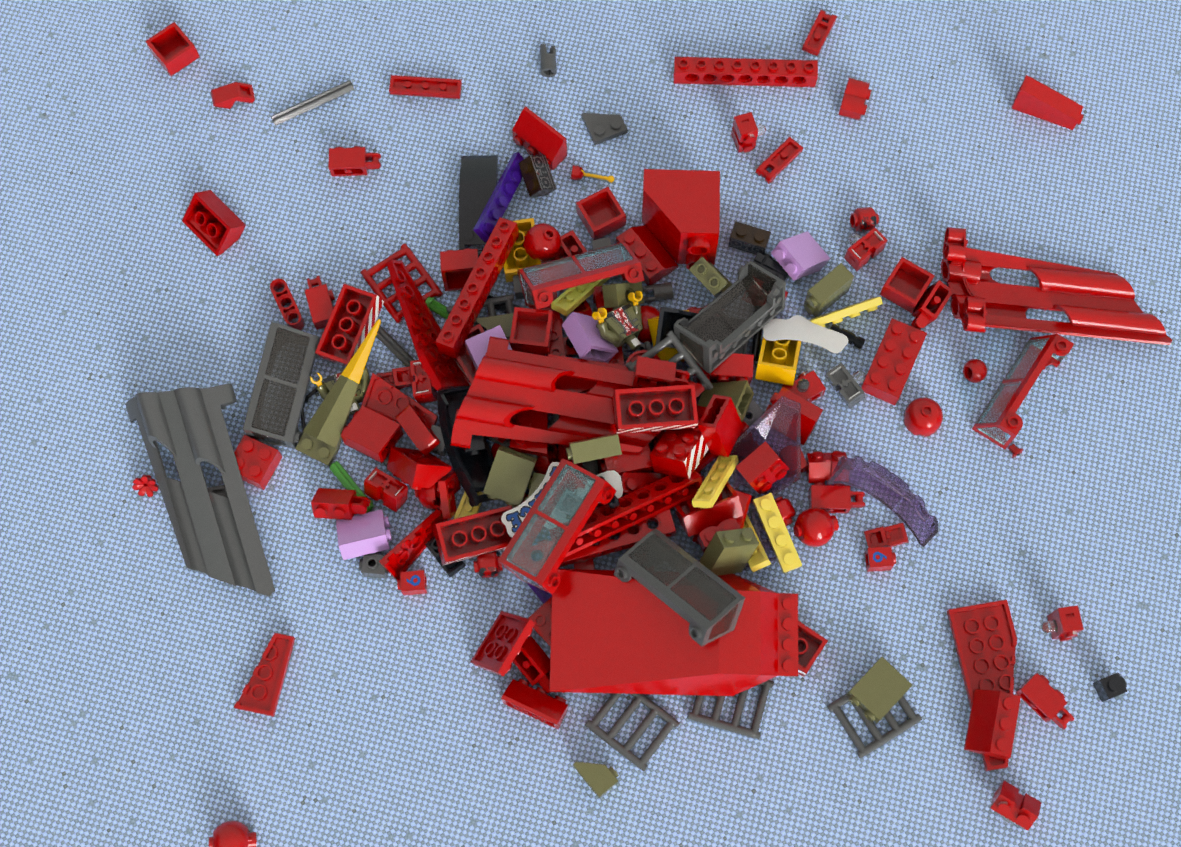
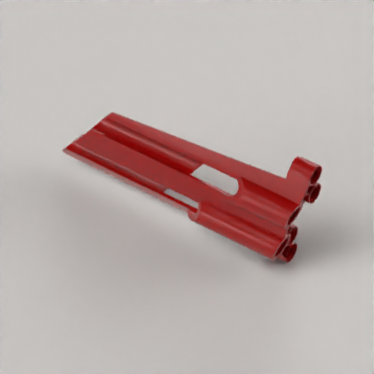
[941,227,1172,345]
[451,336,705,453]

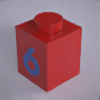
[865,547,896,572]
[397,570,427,596]

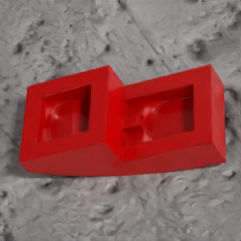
[376,366,413,390]
[864,522,909,548]

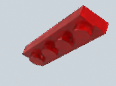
[389,75,462,99]

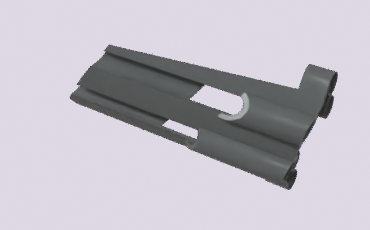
[125,384,275,597]

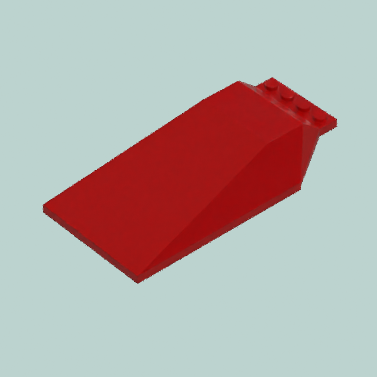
[549,569,798,696]

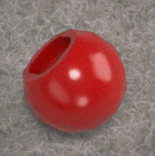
[963,359,988,383]

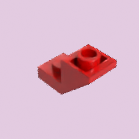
[210,82,255,109]

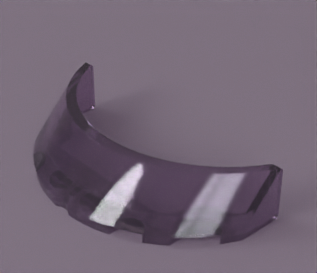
[827,456,938,547]

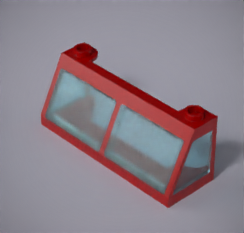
[517,242,645,310]
[972,334,1074,449]
[498,458,616,595]

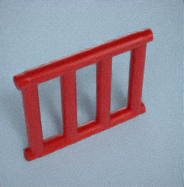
[360,244,443,323]

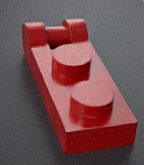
[802,10,838,56]
[755,137,803,184]

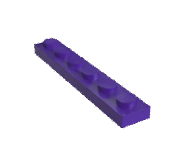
[473,152,524,242]

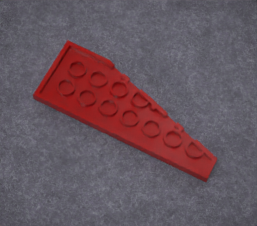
[387,260,470,391]
[947,600,1017,771]

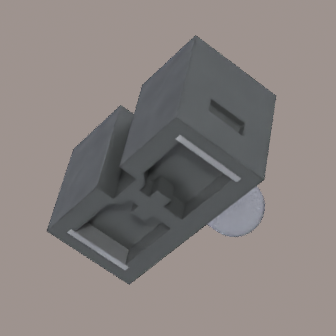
[826,362,866,409]

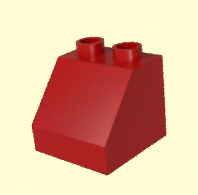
[642,169,720,269]

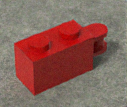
[329,146,381,177]
[305,275,335,330]
[911,280,954,330]
[632,356,690,388]
[808,483,865,513]
[311,488,371,520]
[513,636,550,693]
[1015,673,1074,730]

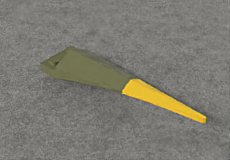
[295,319,381,467]

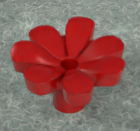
[132,475,158,497]

